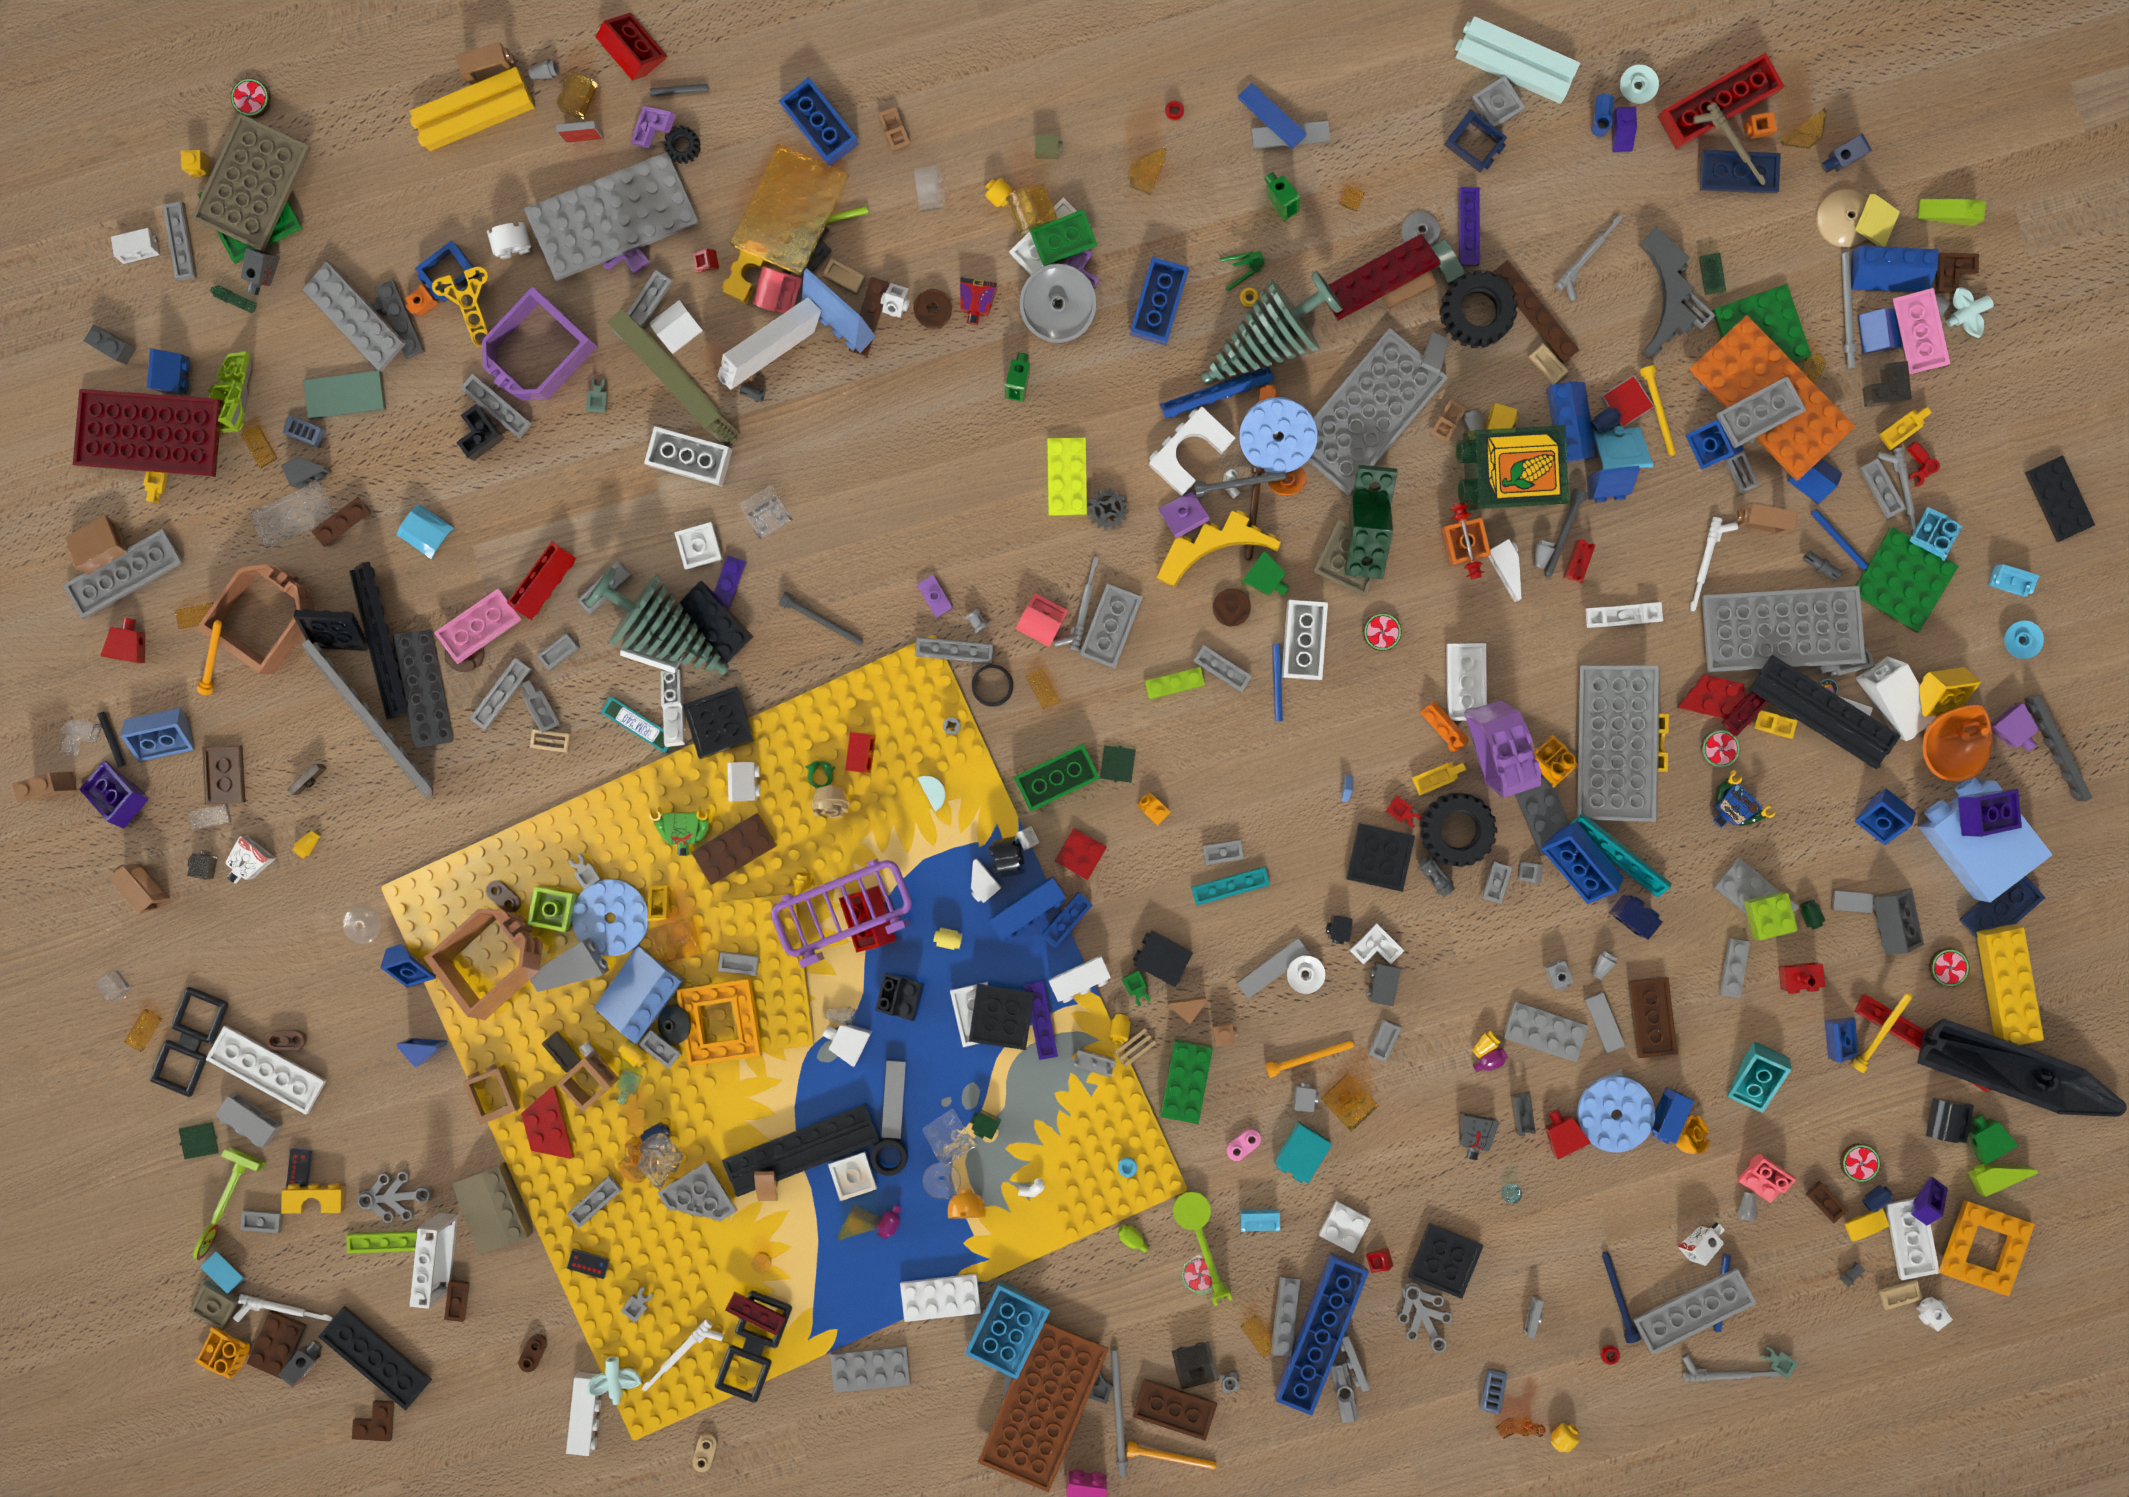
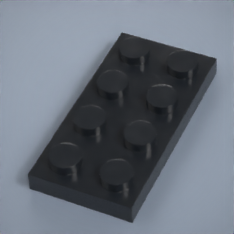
[2024,455,2095,542]
[679,581,753,663]

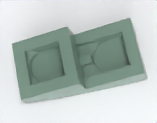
[1431,240,1465,285]

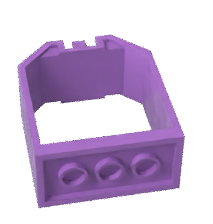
[482,286,598,400]
[1464,700,1541,798]

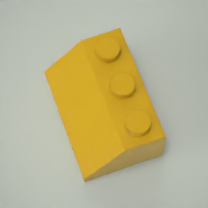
[1919,667,1982,717]

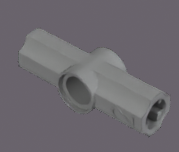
[1331,1361,1359,1423]

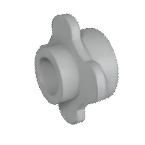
[1219,1371,1241,1393]

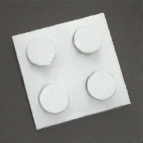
[674,522,723,570]
[828,1151,877,1201]
[1319,1200,1371,1253]

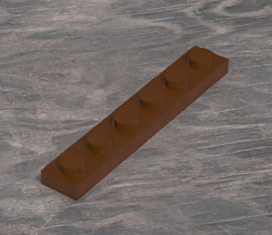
[1492,260,1579,363]

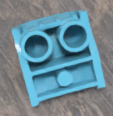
[397,504,454,559]
[1909,507,1963,561]

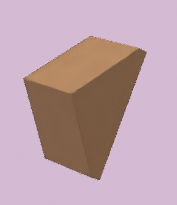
[1167,996,1207,1024]

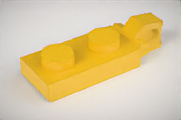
[1878,407,1932,450]
[143,472,168,503]
[1411,762,1466,795]

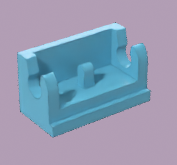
[1988,564,2040,597]
[1240,1209,1280,1232]
[200,1251,245,1294]

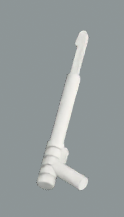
[1690,517,1738,611]
[233,1294,333,1322]
[642,1319,724,1391]

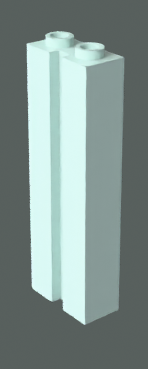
[1455,16,1580,104]

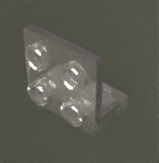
[922,1108,978,1166]

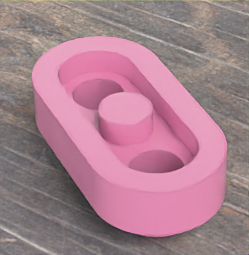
[1226,1128,1261,1161]

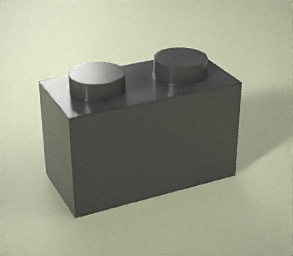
[83,325,136,365]
[1366,962,1401,1006]

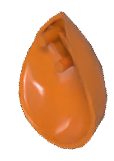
[1923,705,1993,782]

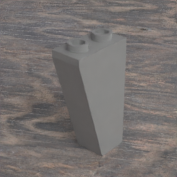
[530,938,609,992]

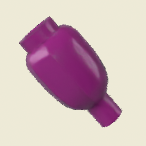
[1473,1048,1508,1072]
[877,1204,902,1240]

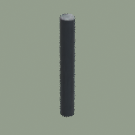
[97,712,126,767]

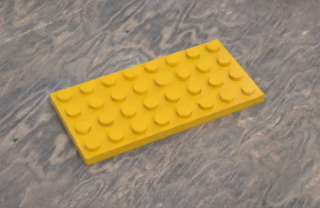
[718,893,814,1052]

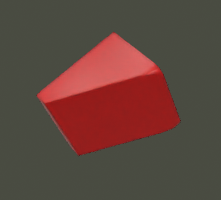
[693,248,719,273]
[1366,1248,1393,1273]

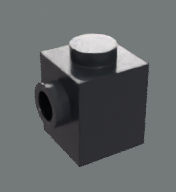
[1326,915,1353,945]

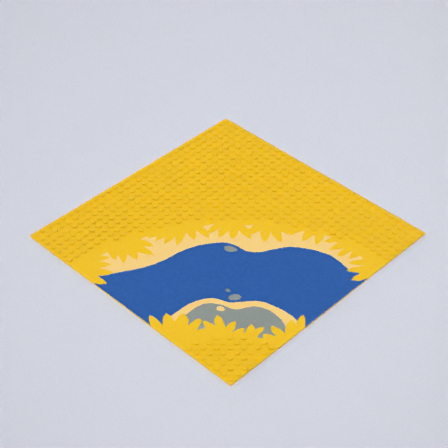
[381,635,1187,1440]

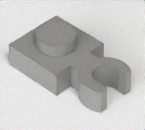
[569,854,602,890]
[621,1286,654,1323]

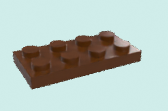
[691,813,778,885]
[1628,977,1678,1058]
[1132,1378,1217,1441]

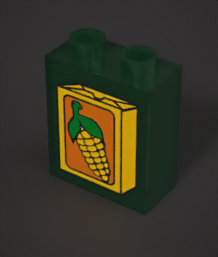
[1456,425,1569,511]

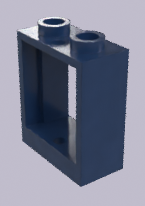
[1444,109,1507,173]

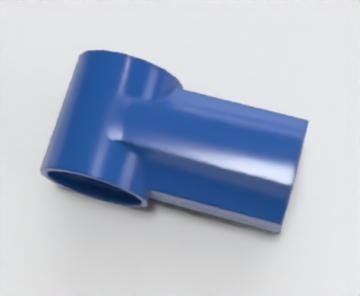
[1591,94,1614,137]

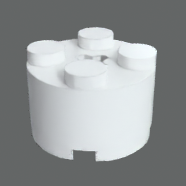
[487,222,531,259]

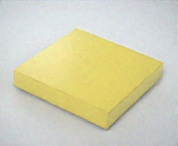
[1855,194,1900,247]

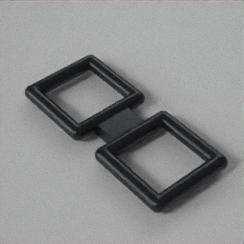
[150,987,229,1097]
[714,1291,792,1403]

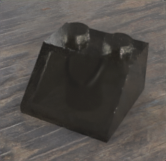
[1172,1342,1219,1389]

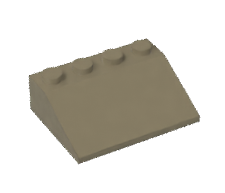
[451,1162,533,1254]

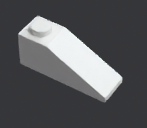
[1488,539,1522,602]

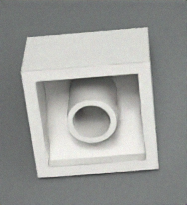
[727,762,761,802]

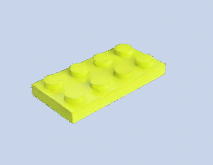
[1047,438,1087,516]

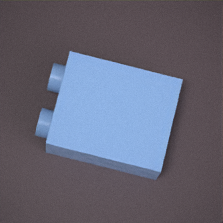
[1918,777,2052,902]

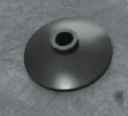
[658,1005,691,1044]

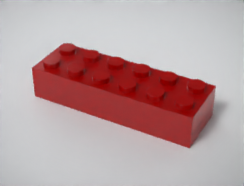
[1657,53,1785,150]

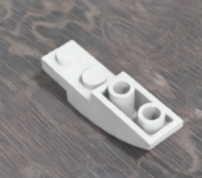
[661,669,686,747]

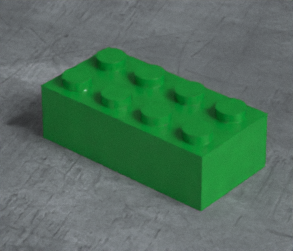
[1014,744,1100,812]
[1160,1038,1213,1124]

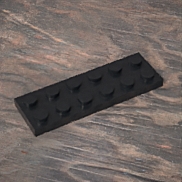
[318,1306,432,1411]

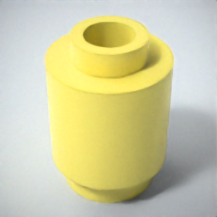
[933,927,963,950]

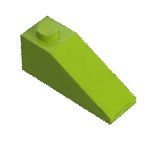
[1917,199,1986,226]
[1968,1164,2038,1197]

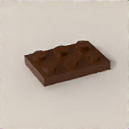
[246,1310,306,1379]

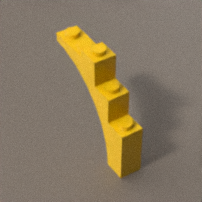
[1157,510,1281,588]

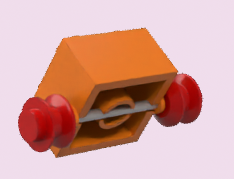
[1441,502,1491,580]

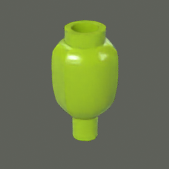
[1117,1224,1149,1253]

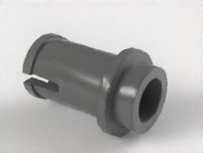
[739,383,765,402]
[1840,1262,1865,1287]

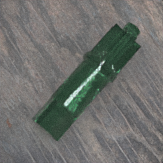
[210,285,257,314]

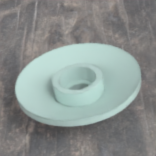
[1620,65,1659,104]

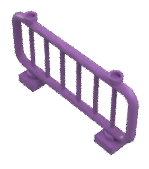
[771,858,912,968]

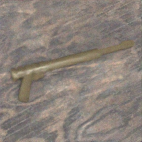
[1693,102,1765,185]

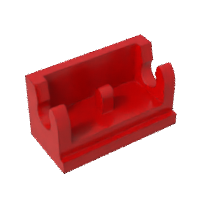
[1563,539,1596,583]
[845,732,876,773]

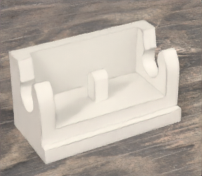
[111,228,160,264]

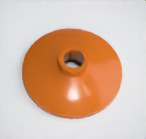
[1268,467,1307,495]

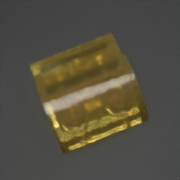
[1006,183,1058,235]
[618,1137,652,1183]

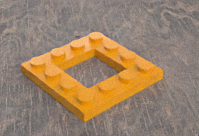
[677,978,763,1066]
[1938,1200,2035,1296]

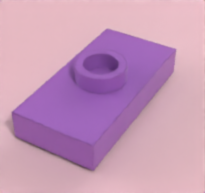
[917,575,953,618]

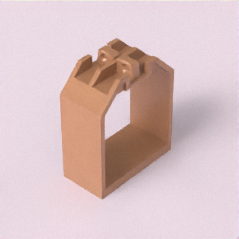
[196,564,315,675]
[424,909,543,1020]

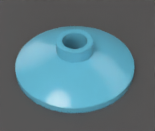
[2004,621,2044,659]

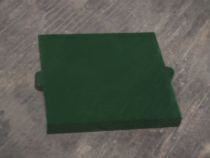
[1100,745,1136,783]
[179,1122,219,1160]

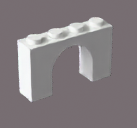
[1149,407,1235,496]

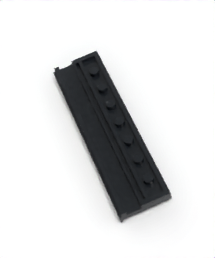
[349,562,408,719]
[1748,655,1901,769]
[722,1103,880,1197]

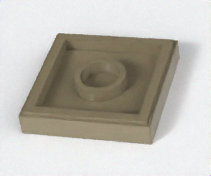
[189,1280,239,1330]

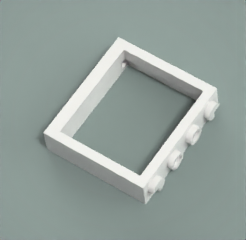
[410,1213,458,1309]

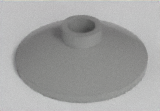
[1401,212,1440,247]

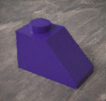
[1611,106,1637,152]
[1911,1177,1948,1226]

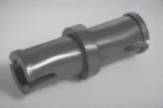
[1803,550,1842,581]

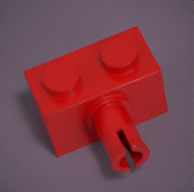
[1778,962,1826,994]

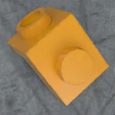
[1137,792,1171,826]

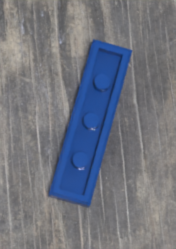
[1238,83,1307,149]

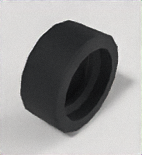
[871,1138,908,1176]

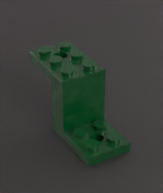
[1345,465,1398,579]

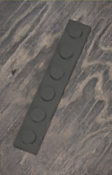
[2024,695,2093,801]

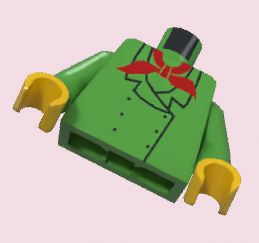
[649,807,710,856]

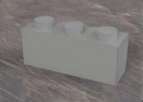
[215,1093,282,1147]

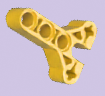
[432,266,490,347]

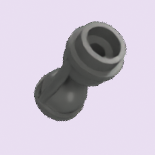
[1418,856,1455,897]

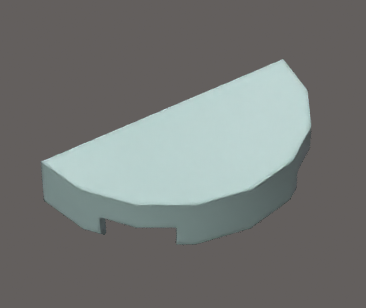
[917,776,946,812]

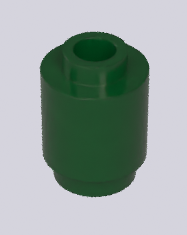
[1799,900,1826,930]

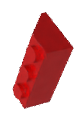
[595,13,667,81]
[839,885,896,953]

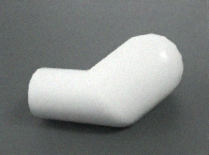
[1223,469,1240,499]
[1018,1178,1045,1197]

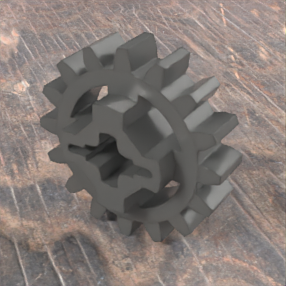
[1087,488,1129,531]

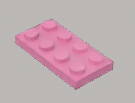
[1892,288,1950,375]
[434,589,521,664]

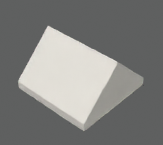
[649,300,703,354]

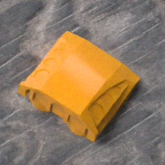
[1534,734,1578,788]
[195,1326,250,1379]

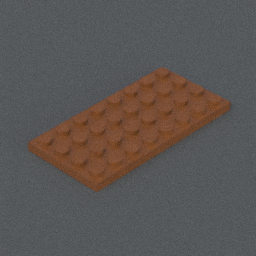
[978,1321,1109,1492]

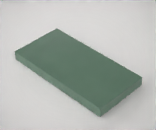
[303,371,386,419]

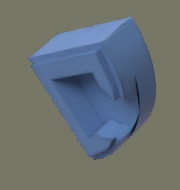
[1341,775,1353,802]

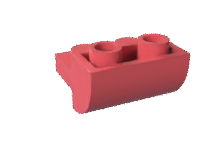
[753,266,802,314]
[1016,593,1068,647]
[1738,1154,1796,1203]

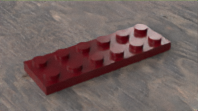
[1325,233,1441,321]

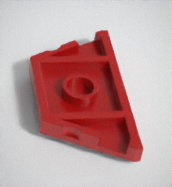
[1677,675,1752,725]
[521,1086,574,1159]

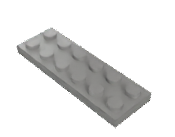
[303,261,406,371]
[63,529,184,619]
[1633,1267,1757,1355]

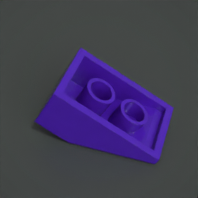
[79,760,149,828]
[1958,789,2022,837]

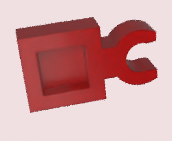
[1385,795,1421,828]

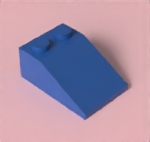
[1586,466,1640,503]

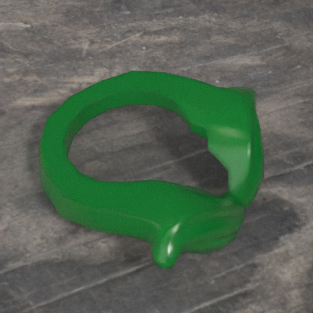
[805,761,835,788]

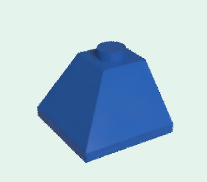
[380,944,436,987]

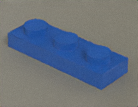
[1041,892,1093,948]

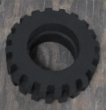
[1440,270,1518,348]
[1420,793,1497,867]

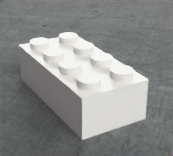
[644,426,732,487]
[1281,600,1328,681]

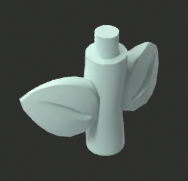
[1946,287,1994,338]
[587,1356,642,1405]

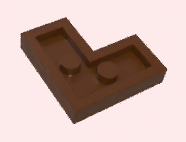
[1936,253,1979,293]
[352,1400,394,1442]

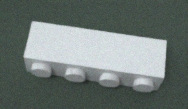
[566,1372,601,1456]

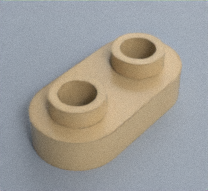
[692,1432,718,1472]

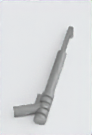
[1555,215,1622,302]
[1876,447,1916,534]
[1054,557,1098,651]
[1682,1354,1780,1382]

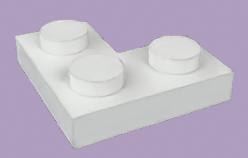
[1349,923,1404,964]

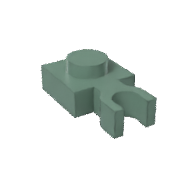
[586,379,608,413]
[1760,1346,1799,1379]

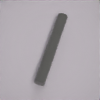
[650,84,708,96]

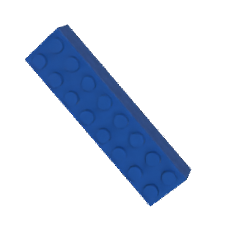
[1274,1252,1369,1416]

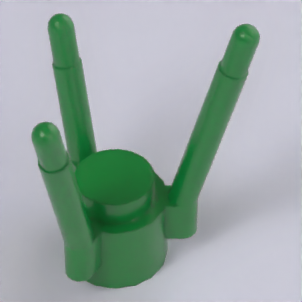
[1220,251,1265,291]

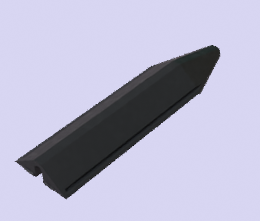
[1917,1018,2127,1117]

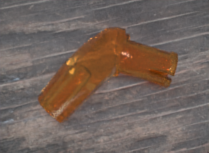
[1495,1417,1545,1439]

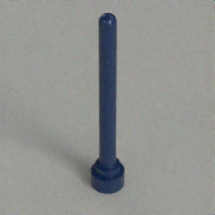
[1602,1252,1641,1343]

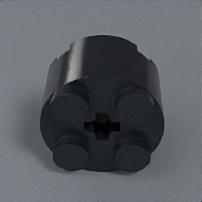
[989,836,1025,878]

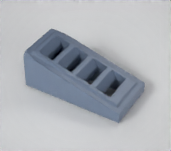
[282,415,326,448]
[1479,1369,1507,1415]

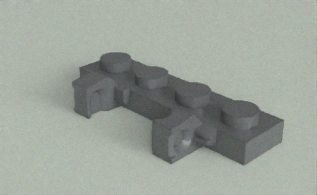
[370,280,425,359]

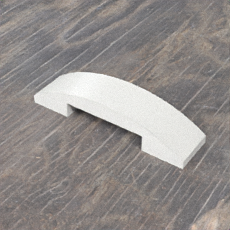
[1586,602,1663,628]

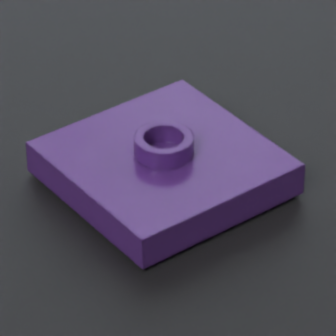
[1158,491,1210,539]

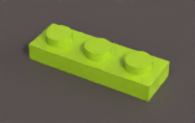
[1145,667,1205,700]

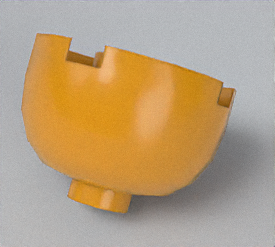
[1675,1115,1710,1154]
[947,1189,986,1219]

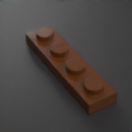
[849,277,890,357]

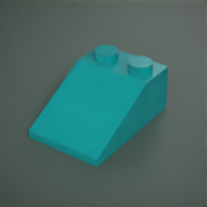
[1727,1042,1791,1113]

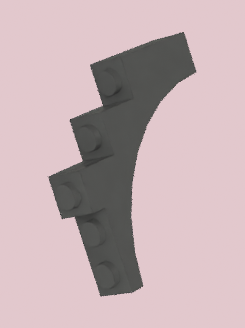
[1639,227,1697,359]

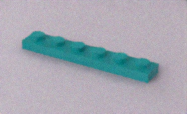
[1569,813,1672,898]

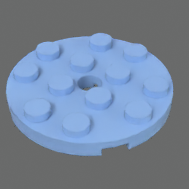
[1240,397,1317,473]
[572,879,650,956]
[1577,1075,1655,1152]

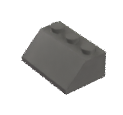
[1873,888,1924,955]

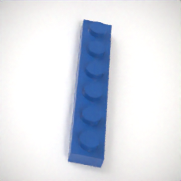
[1159,366,1274,418]

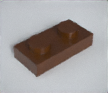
[1805,1181,1848,1224]
[444,1280,470,1322]

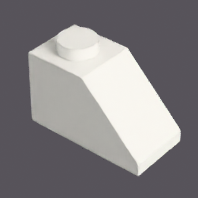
[971,858,1002,903]

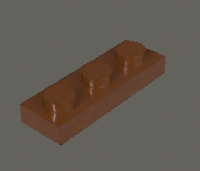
[311,497,371,547]

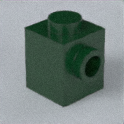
[970,1109,1001,1140]

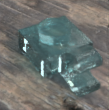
[616,1069,642,1105]

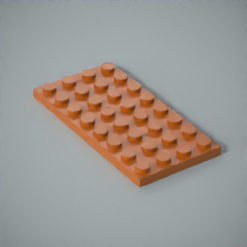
[1688,316,1856,481]

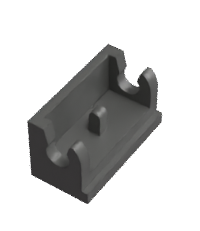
[1511,1092,1536,1136]

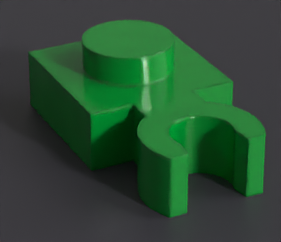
[1121,970,1150,1007]

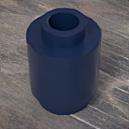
[1591,407,1621,434]
[640,1122,671,1148]
[1862,1185,1893,1213]

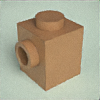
[1212,1021,1238,1046]

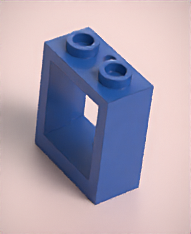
[415,240,480,303]
[1651,1087,1694,1144]

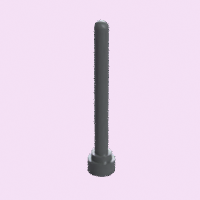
[1194,472,1287,498]
[1545,488,1589,578]
[778,592,863,645]

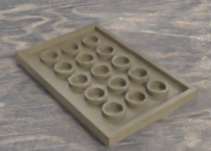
[191,114,311,252]

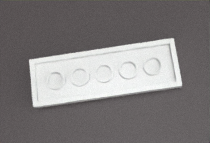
[206,1025,327,1115]

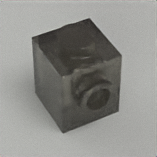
[187,850,218,880]

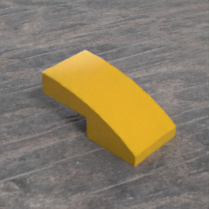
[1754,710,1798,739]
[1844,1208,1890,1242]

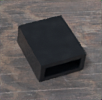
[1133,930,1193,987]

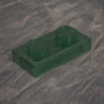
[1699,253,1726,295]

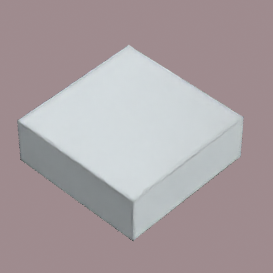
[1016,826,1039,851]

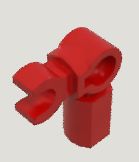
[1906,441,1940,487]

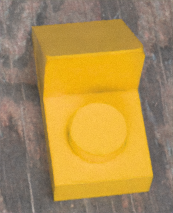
[647,885,672,921]

